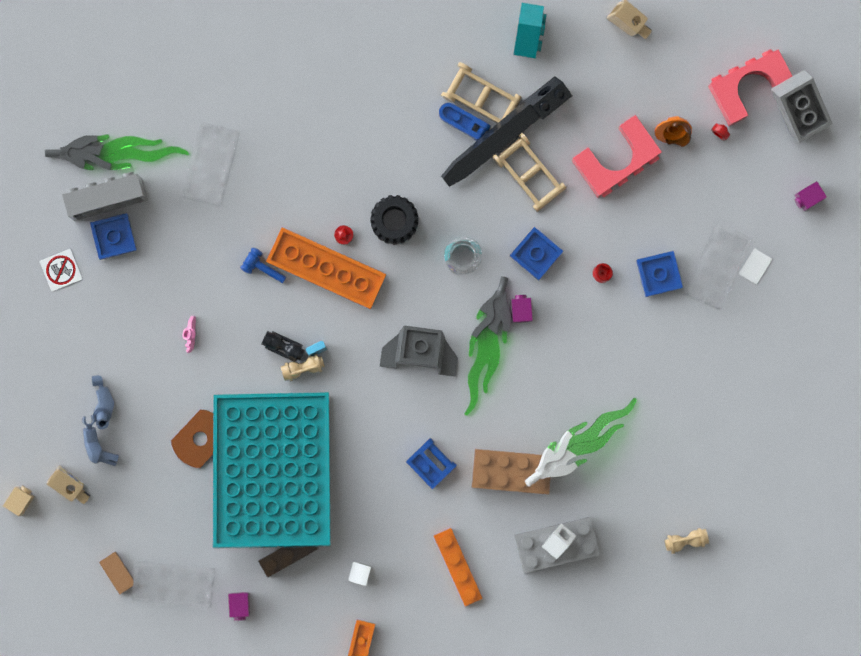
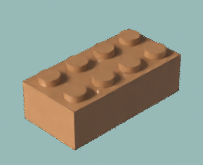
[471,449,551,494]

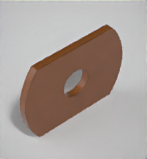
[171,409,213,468]

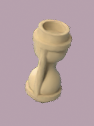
[280,353,325,381]
[664,528,709,554]

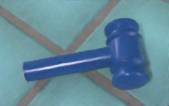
[240,248,286,284]

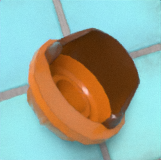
[654,116,692,147]

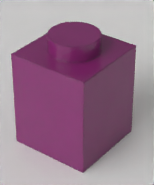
[794,181,827,211]
[511,295,533,323]
[228,592,250,621]

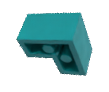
[513,3,547,59]

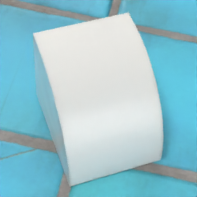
[542,524,576,559]
[348,561,372,586]

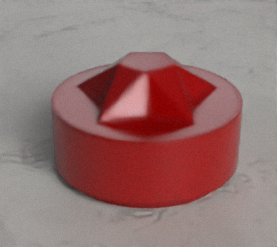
[711,123,730,141]
[334,225,354,245]
[593,263,613,283]

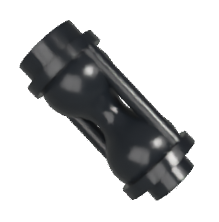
[261,331,305,362]

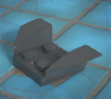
[380,325,458,377]

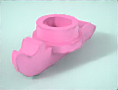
[182,316,196,353]

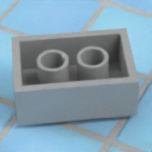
[771,70,833,143]

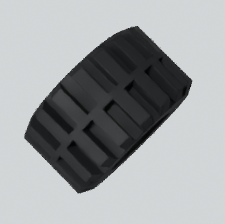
[370,195,418,245]

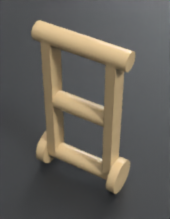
[441,62,522,123]
[492,133,566,212]

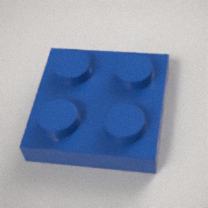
[90,213,137,260]
[510,227,563,281]
[636,251,683,297]

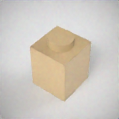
[3,485,35,516]

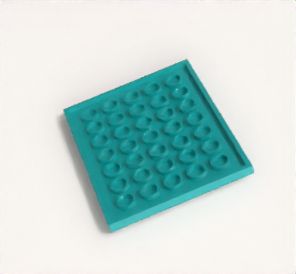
[213,392,331,549]

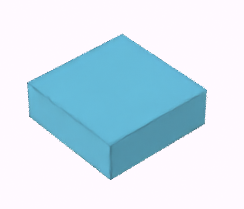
[306,341,327,357]

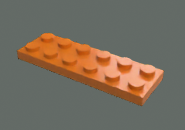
[266,227,386,310]

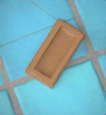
[99,551,137,595]

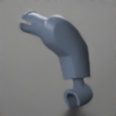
[92,375,114,430]
[82,415,119,466]

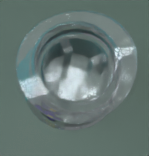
[444,237,482,275]

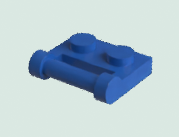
[406,438,457,489]

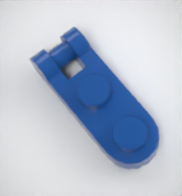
[439,103,491,141]

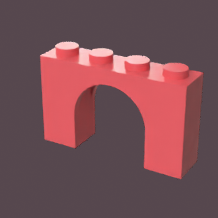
[708,49,792,126]
[572,115,662,198]

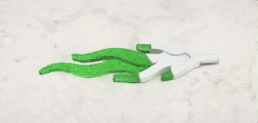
[525,398,636,487]

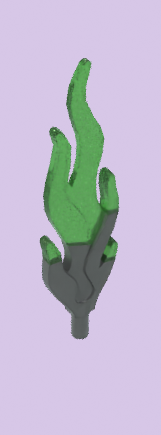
[45,134,189,170]
[464,276,511,415]

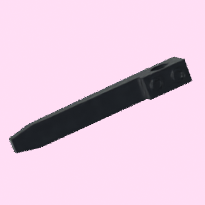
[441,76,573,187]

